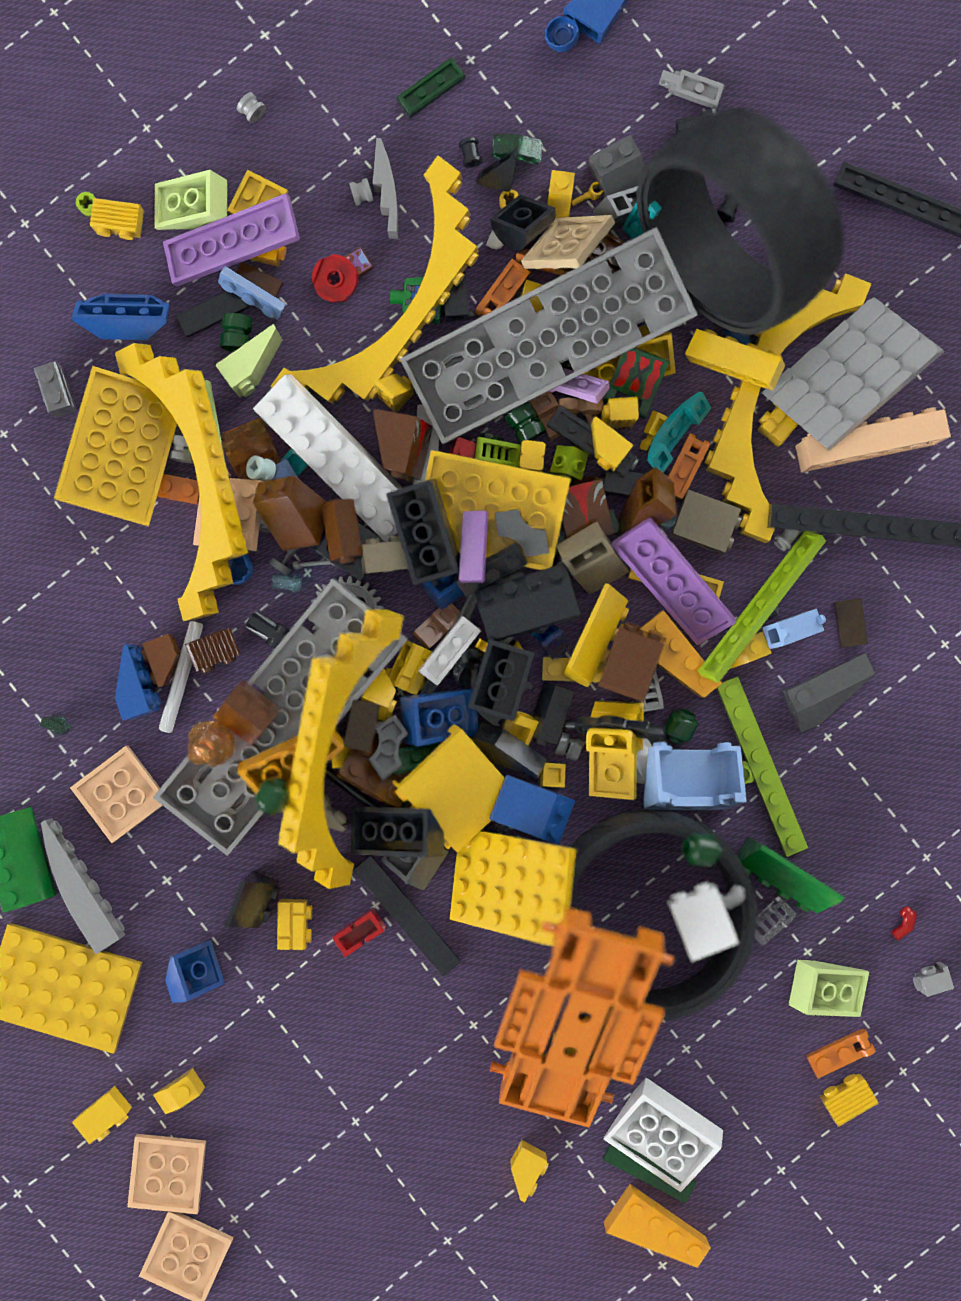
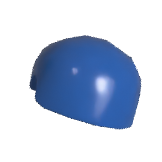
[544,16,579,53]
[228,554,254,585]

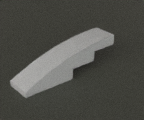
[373,138,398,239]

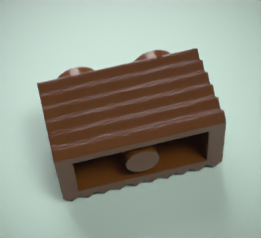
[185,627,240,673]

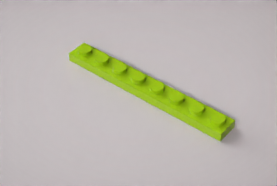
[698,532,826,683]
[716,677,808,857]

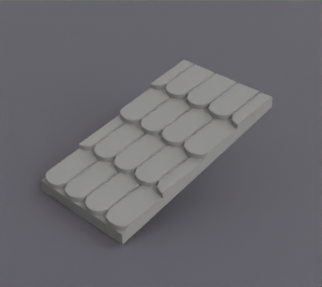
[762,297,944,450]

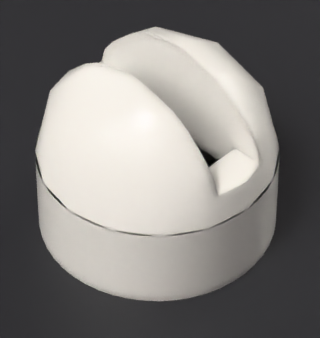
[486,230,504,250]

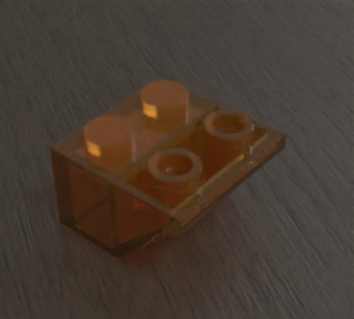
[220,417,281,480]

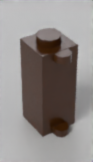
[321,499,363,564]

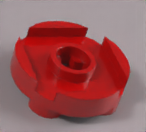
[312,254,359,303]

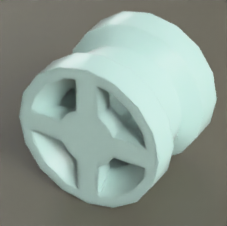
[246,456,276,481]

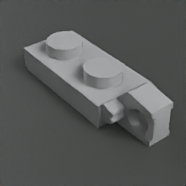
[658,69,725,109]

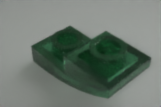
[492,134,543,165]

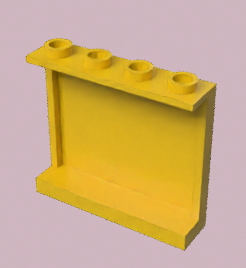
[392,724,505,853]

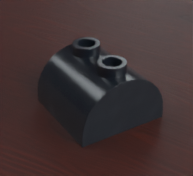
[490,194,556,251]

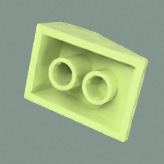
[155,170,227,230]
[216,325,282,397]
[789,960,869,1017]

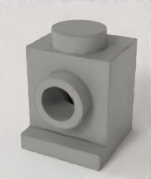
[913,961,954,997]

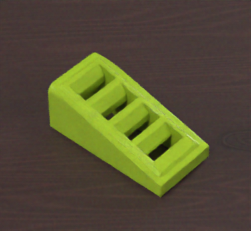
[475,437,521,468]

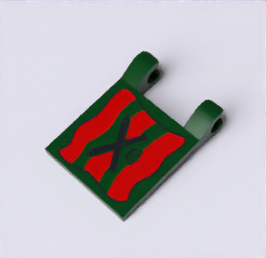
[603,347,670,418]

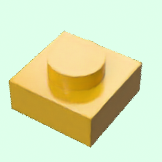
[540,763,566,788]

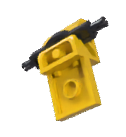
[563,700,666,800]

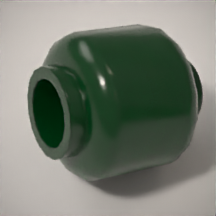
[665,708,698,744]
[255,777,290,815]
[682,833,721,867]

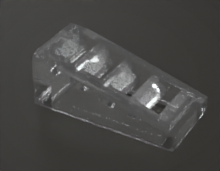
[755,896,798,946]

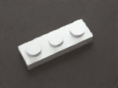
[418,616,481,686]

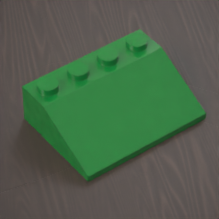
[736,837,844,913]

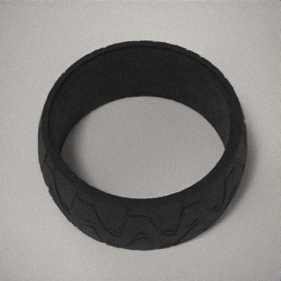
[637,108,844,334]
[570,810,757,1021]

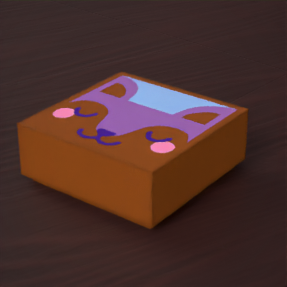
[345,247,373,278]

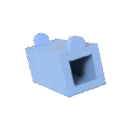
[762,609,826,649]

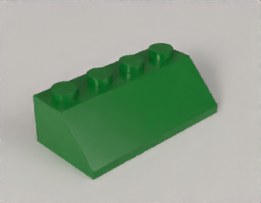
[0,807,56,913]

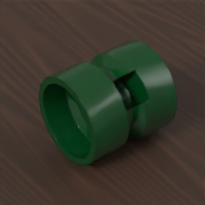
[219,313,253,352]
[505,402,547,445]

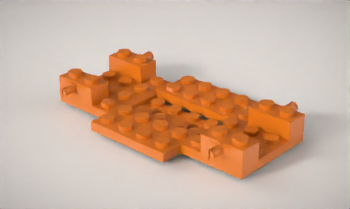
[490,907,674,1127]

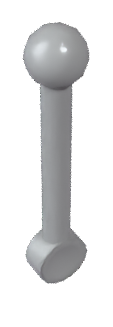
[292,560,333,570]

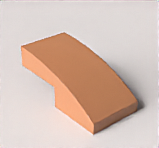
[529,391,561,441]
[412,603,460,650]

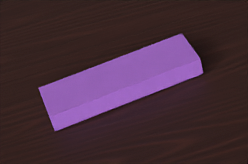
[459,511,488,583]

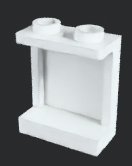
[667,882,738,961]

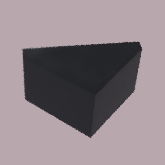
[476,148,519,192]

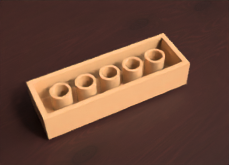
[795,407,951,473]

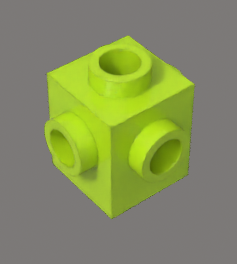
[550,445,589,483]

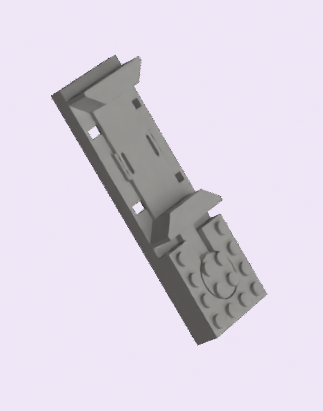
[400,227,697,445]
[153,578,407,856]

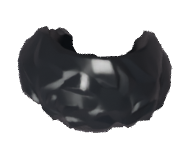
[450,648,485,689]

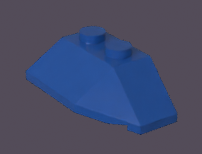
[72,294,170,340]

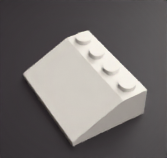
[604,1078,723,1192]

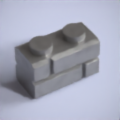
[34,361,77,417]

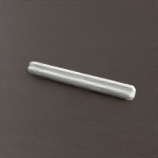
[159,621,203,733]

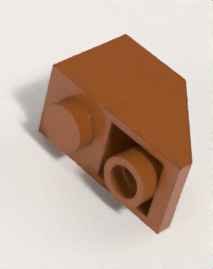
[142,634,180,687]

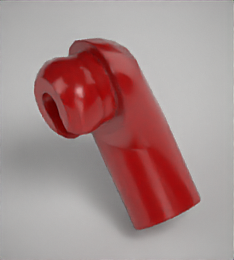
[891,906,917,941]

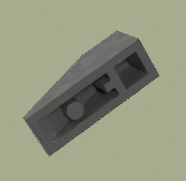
[593,186,637,229]

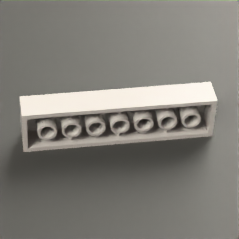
[253,374,403,542]

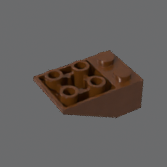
[618,467,677,537]

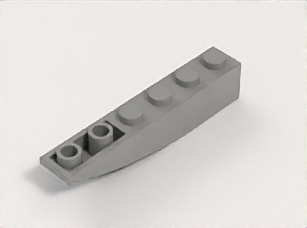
[41,818,125,954]

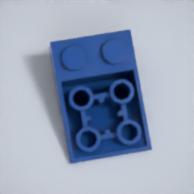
[115,644,161,721]

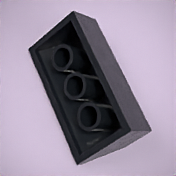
[386,478,460,585]
[475,563,581,641]
[351,807,444,858]

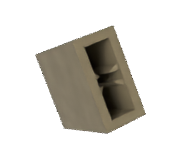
[670,490,742,554]

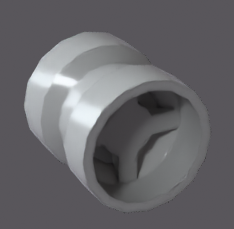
[169,435,193,463]

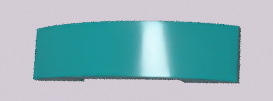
[648,392,711,473]

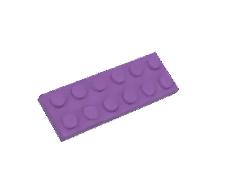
[163,193,300,287]
[612,517,736,645]

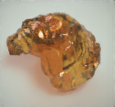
[188,721,235,767]

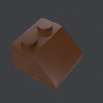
[213,679,281,746]

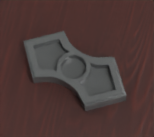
[495,509,549,557]
[369,715,409,780]

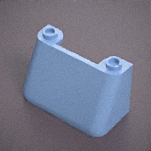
[643,742,746,810]

